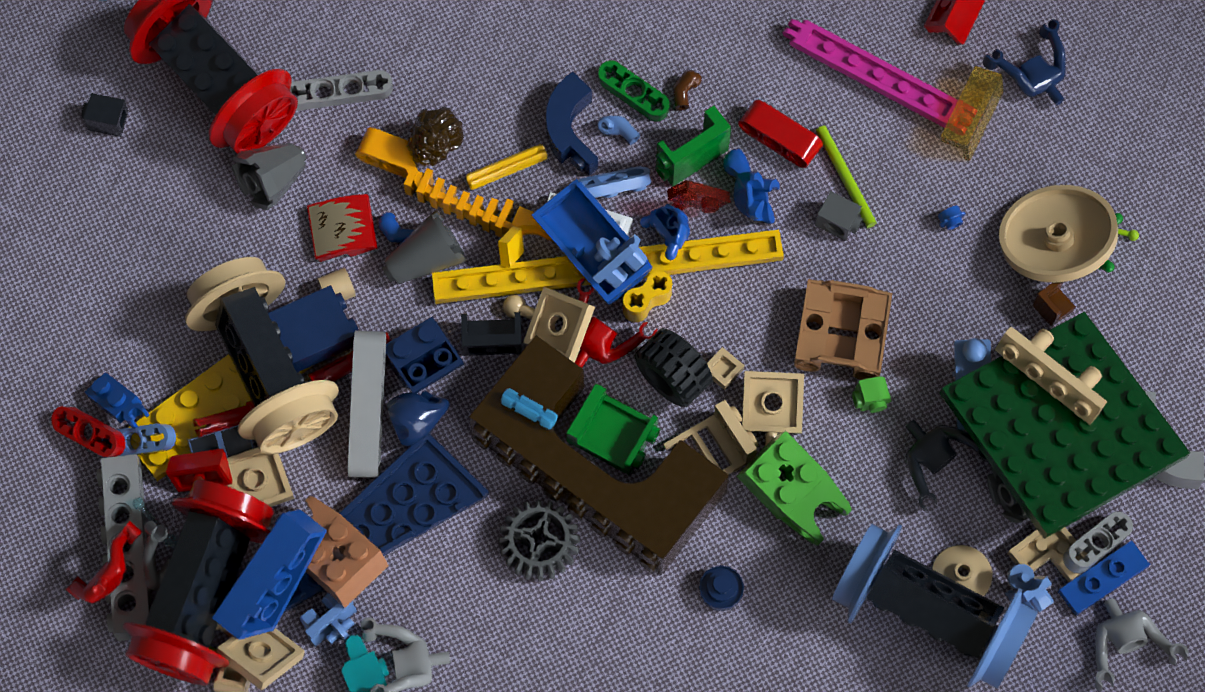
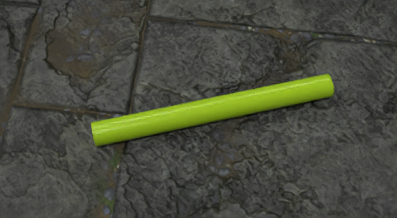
[816,125,877,228]

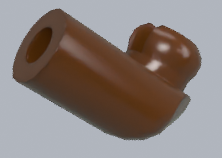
[673,70,702,111]

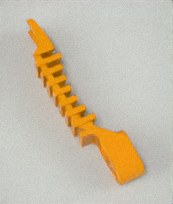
[355,128,554,242]

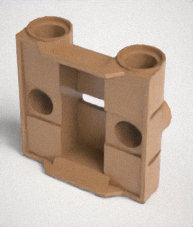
[794,279,893,380]

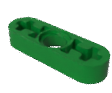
[598,61,669,122]

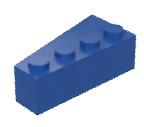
[212,510,327,640]

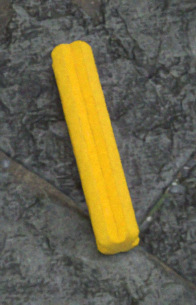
[466,144,548,190]

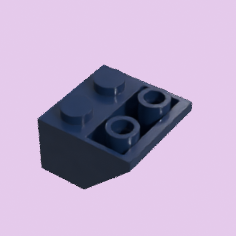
[385,316,464,393]

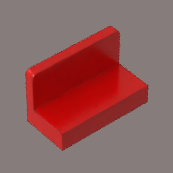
[924,0,985,45]

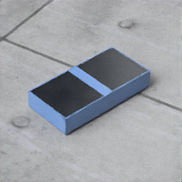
[187,425,254,458]

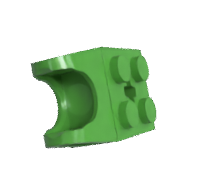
[736,431,852,545]

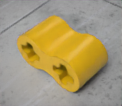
[623,271,673,323]

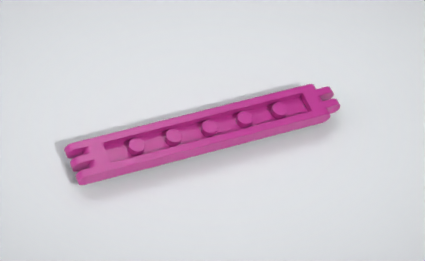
[782,19,978,137]

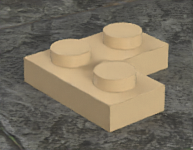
[1007,527,1087,582]

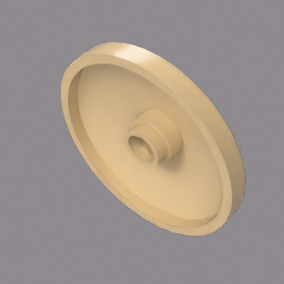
[999,185,1118,283]

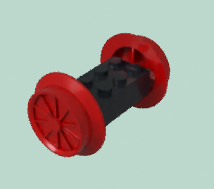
[124,0,298,154]
[123,480,274,686]

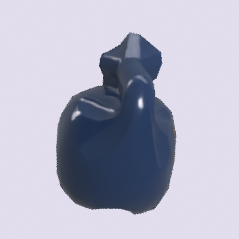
[387,390,450,446]

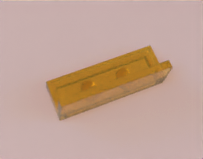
[941,66,1004,161]

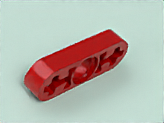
[51,406,126,457]

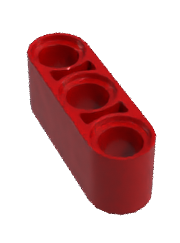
[738,99,823,168]

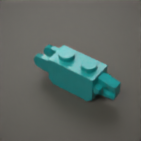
[341,635,390,692]

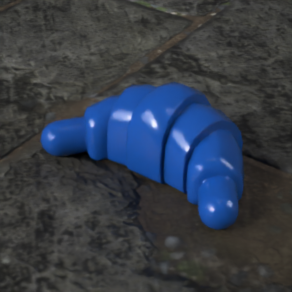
[640,204,690,260]

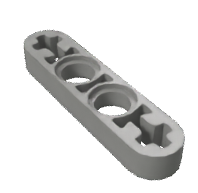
[290,70,393,111]

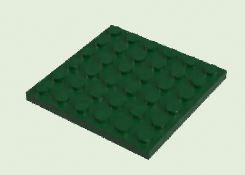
[939,311,1190,539]

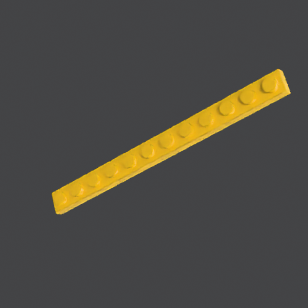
[432,230,784,304]

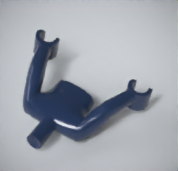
[982,19,1066,106]

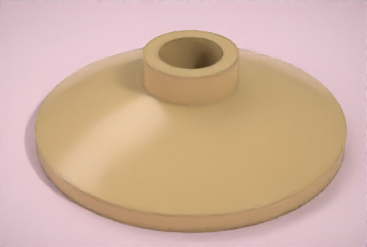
[932,545,992,596]

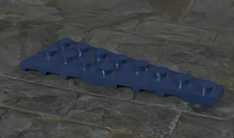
[283,434,489,614]

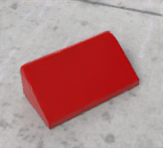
[165,449,233,492]

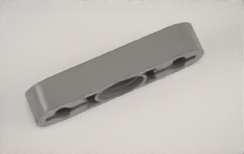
[1063,512,1133,573]

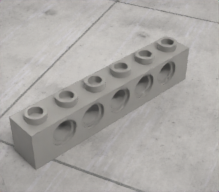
[97,454,152,641]

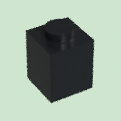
[81,93,129,137]

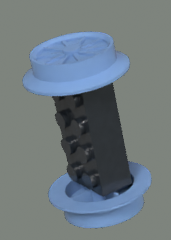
[832,524,1038,689]

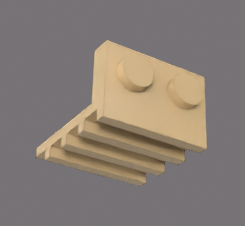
[663,400,758,474]

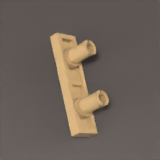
[995,326,1107,425]

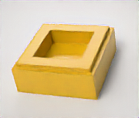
[498,226,524,268]

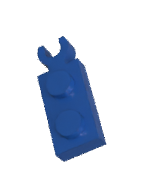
[84,372,150,429]

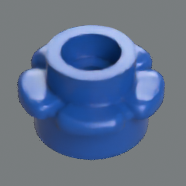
[938,205,966,230]

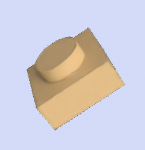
[707,347,745,390]

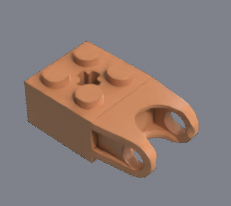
[304,496,389,608]

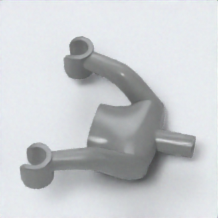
[1095,598,1188,692]
[360,617,451,692]

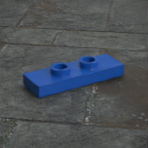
[1058,541,1150,616]

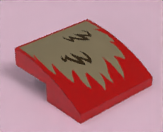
[307,194,378,262]

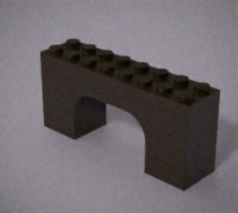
[469,335,729,575]

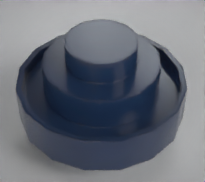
[699,565,744,611]

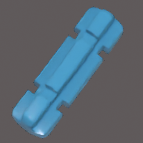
[501,388,558,429]

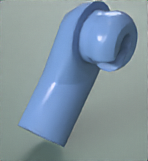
[597,116,640,145]

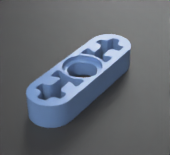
[99,424,176,458]

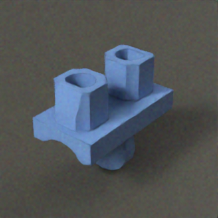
[592,234,647,289]
[1005,564,1054,612]
[300,593,357,647]

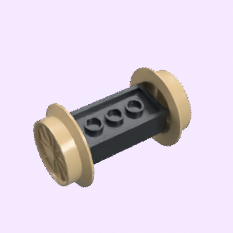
[185,257,339,454]

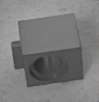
[815,191,863,241]

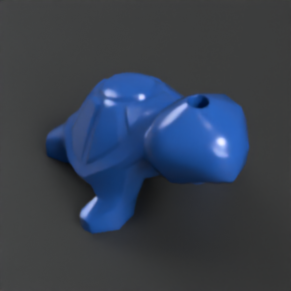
[723,148,780,224]

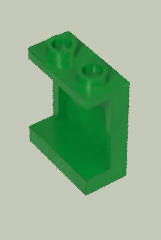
[655,106,731,187]
[567,384,661,475]

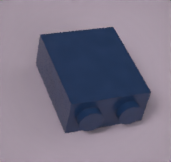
[268,285,358,372]

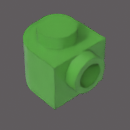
[852,376,891,413]

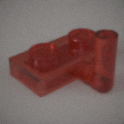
[667,180,730,213]

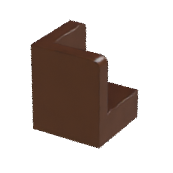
[1033,282,1076,327]

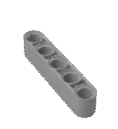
[348,330,386,478]

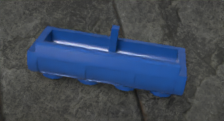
[531,179,653,305]

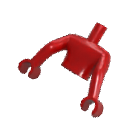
[575,278,658,368]
[65,521,142,603]

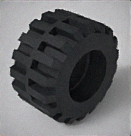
[634,328,713,407]

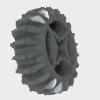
[498,499,580,582]

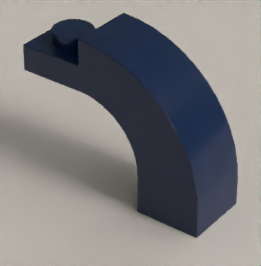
[546,71,598,176]

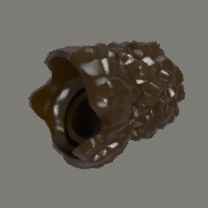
[407,106,464,166]

